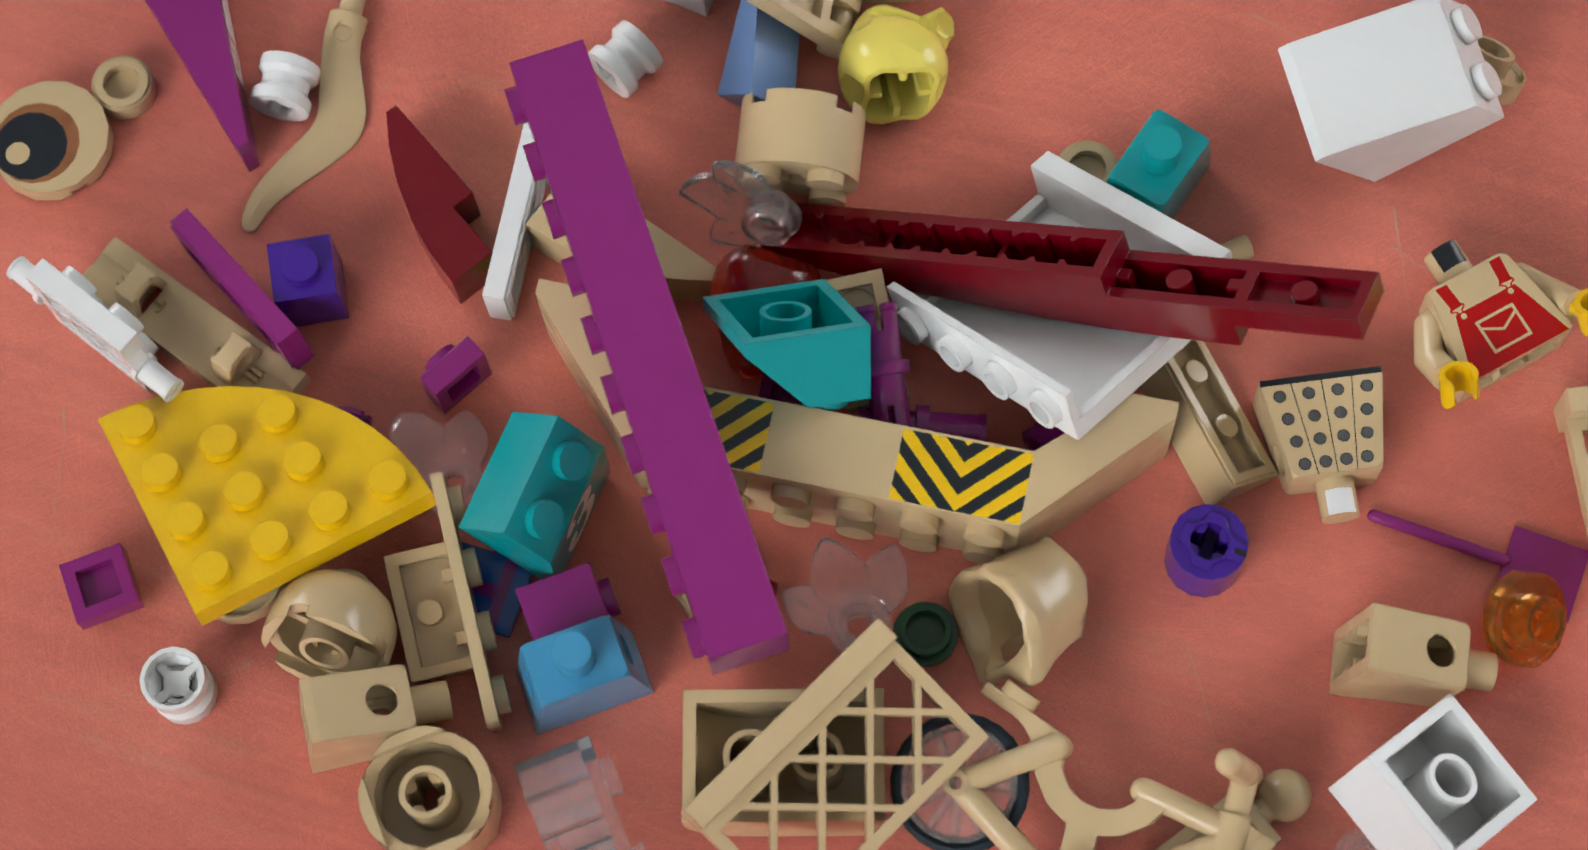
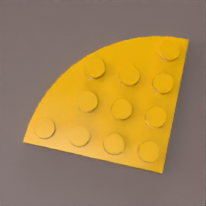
[98,386,436,626]

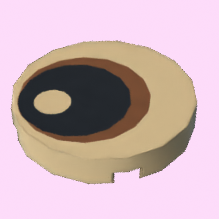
[0,81,114,200]

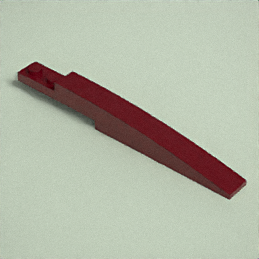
[760,202,1384,345]

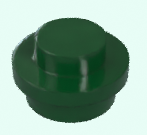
[893,602,958,667]

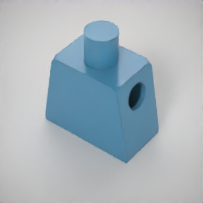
[516,615,654,735]

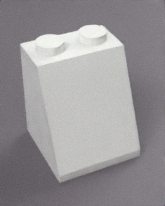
[1278,0,1505,182]

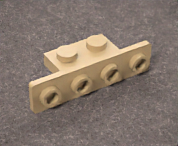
[383,471,512,732]

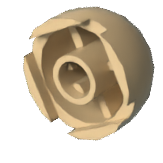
[261,568,398,679]

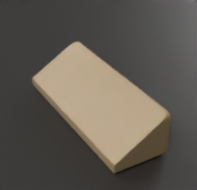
[1140,340,1279,506]

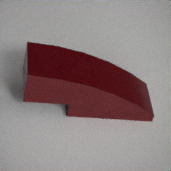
[386,105,492,304]

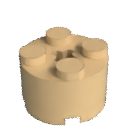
[734,88,866,207]
[358,726,502,850]

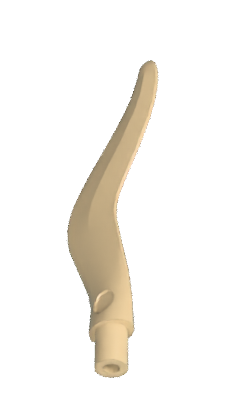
[242,0,368,232]

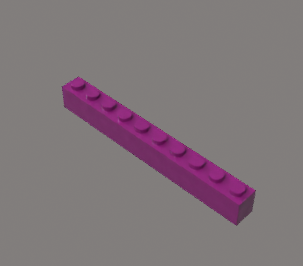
[504,39,790,675]

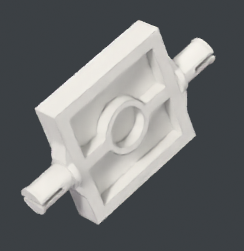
[6,256,184,403]

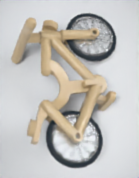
[890,679,1277,850]

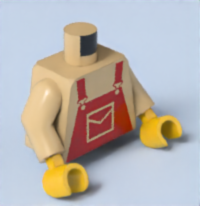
[1413,240,1588,409]

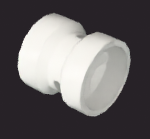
[139,646,218,725]

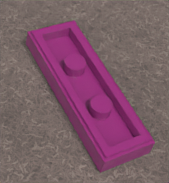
[170,208,315,370]

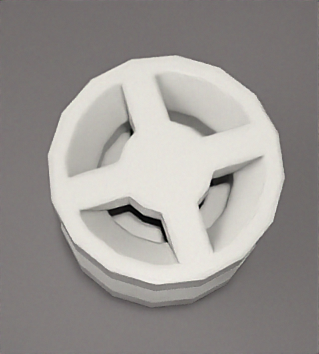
[588,20,664,98]
[249,50,321,122]

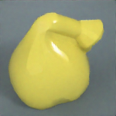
[838,4,954,125]

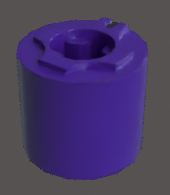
[1164,504,1249,597]

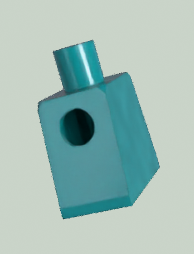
[1106,109,1211,219]

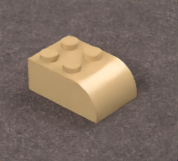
[682,688,885,836]

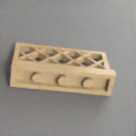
[680,618,989,850]

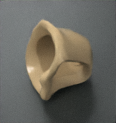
[949,536,1088,687]

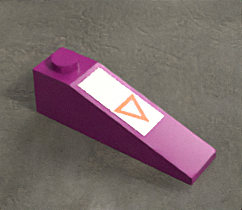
[145,0,260,172]

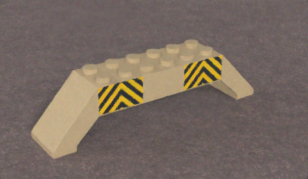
[535,279,1179,564]

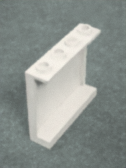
[887,151,1233,441]

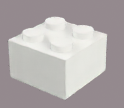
[1328,693,1538,850]

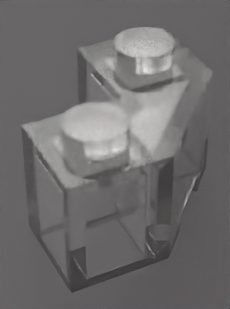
[515,736,646,850]

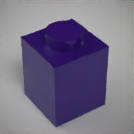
[267,234,349,327]

